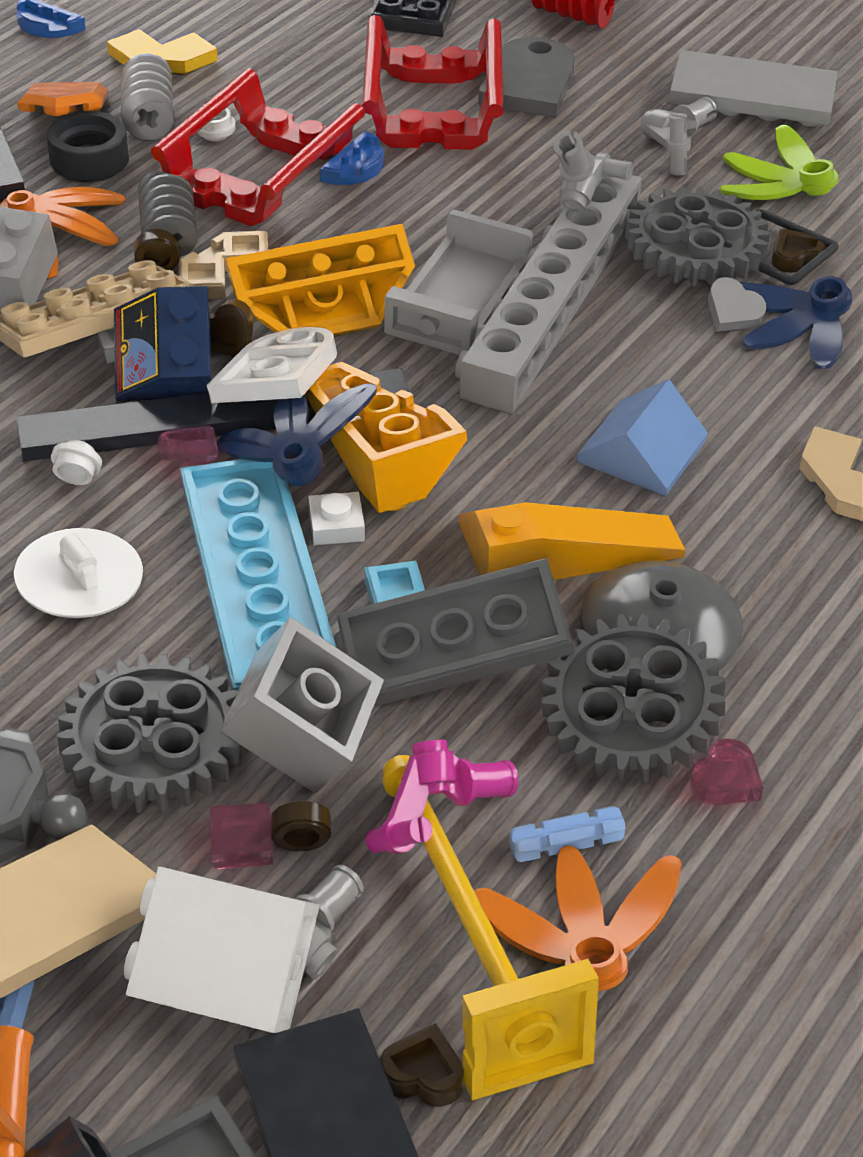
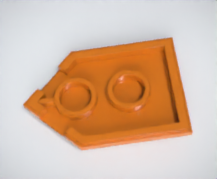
[17,82,108,116]

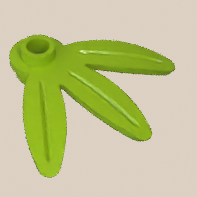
[718,125,839,200]

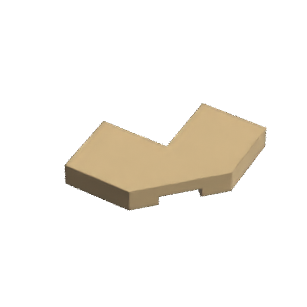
[179,231,268,299]
[799,426,863,521]

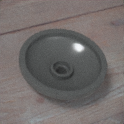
[581,561,742,679]

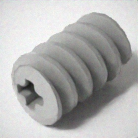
[120,53,174,140]

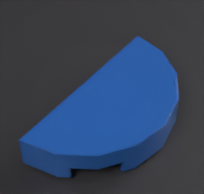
[16,0,86,38]
[320,130,384,185]

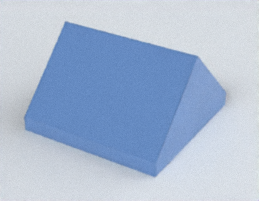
[577,379,708,496]

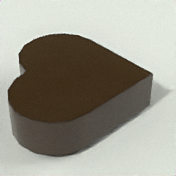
[771,229,827,273]
[210,299,254,357]
[380,1023,464,1107]

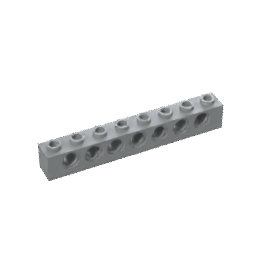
[455,175,642,414]

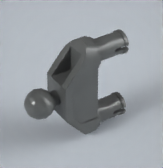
[0,728,88,863]

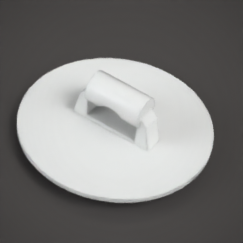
[14,528,143,618]

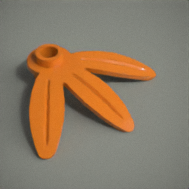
[0,187,126,279]
[474,846,682,991]

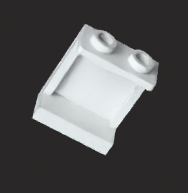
[124,866,320,1033]

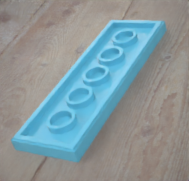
[180,459,336,691]

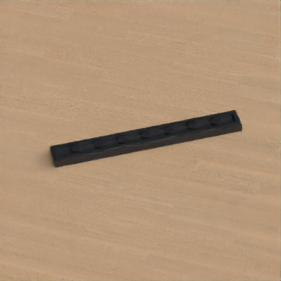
[17,368,410,461]

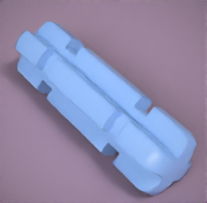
[509,806,626,862]

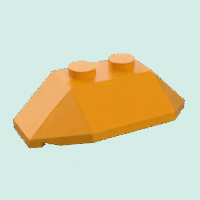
[225,224,415,336]

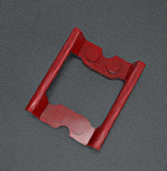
[362,15,504,150]
[151,68,365,226]

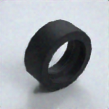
[47,111,129,182]

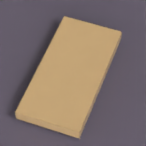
[0,260,193,358]
[0,824,156,998]

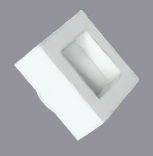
[308,492,365,546]

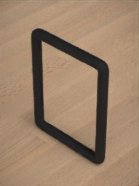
[753,209,839,285]

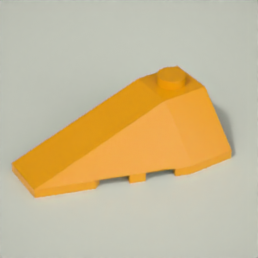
[305,362,467,513]
[458,502,686,580]

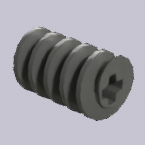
[138,171,198,257]

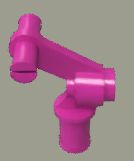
[365,739,519,854]

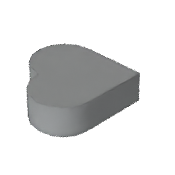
[708,277,766,332]

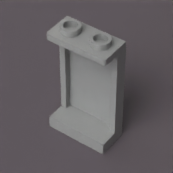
[384,210,533,355]

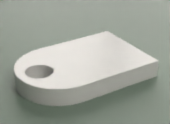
[207,327,337,403]

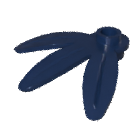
[740,276,852,369]
[215,384,377,486]

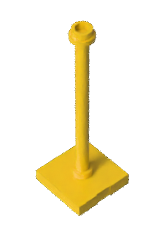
[382,755,599,1101]

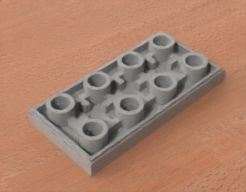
[669,50,838,127]

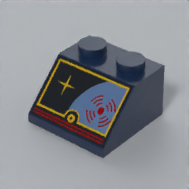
[114,286,212,401]

